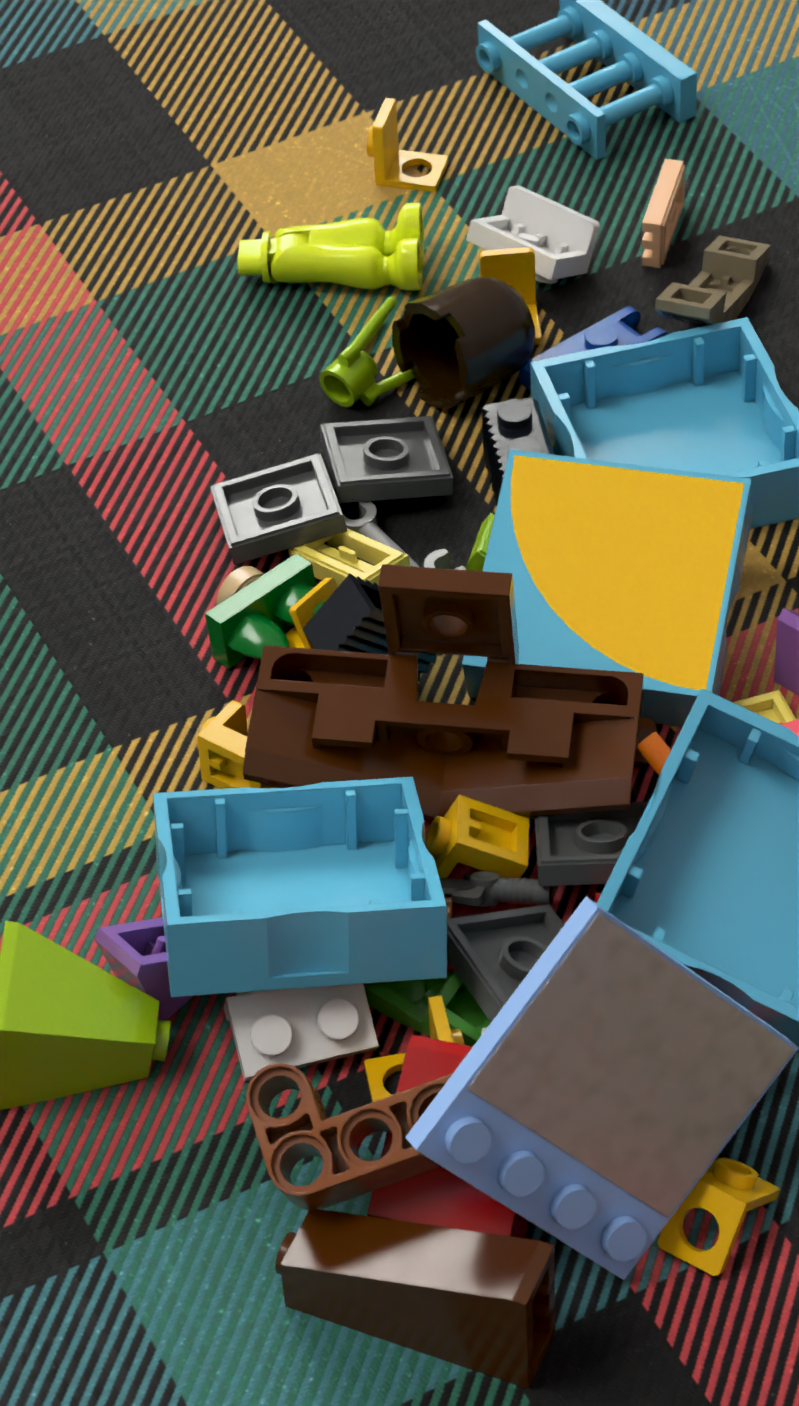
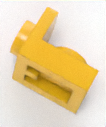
[197,700,277,789]
[425,795,529,878]

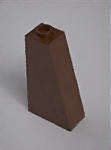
[275,1209,556,1389]

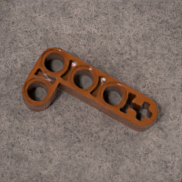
[246,1063,453,1210]

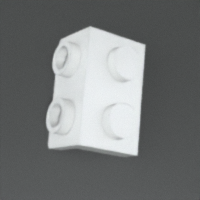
[466,185,600,284]
[224,984,379,1081]

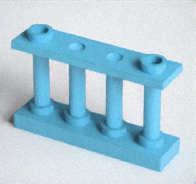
[476,0,697,160]

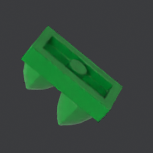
[205,553,324,669]

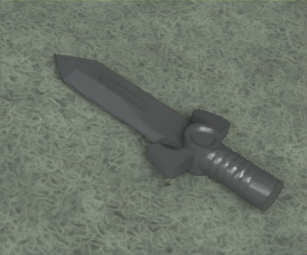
[440,871,554,907]

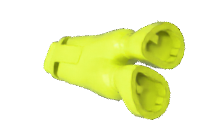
[237,202,424,291]

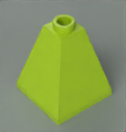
[0,921,171,1110]

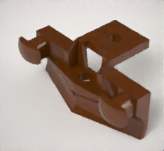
[243,564,657,822]

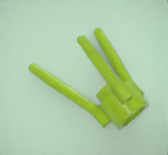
[319,296,415,407]

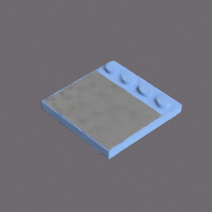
[405,897,799,1280]

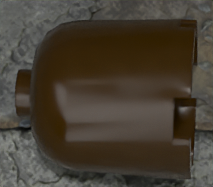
[392,277,535,409]

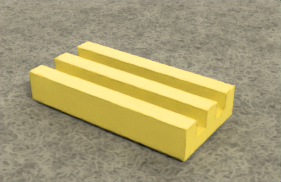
[288,528,411,586]

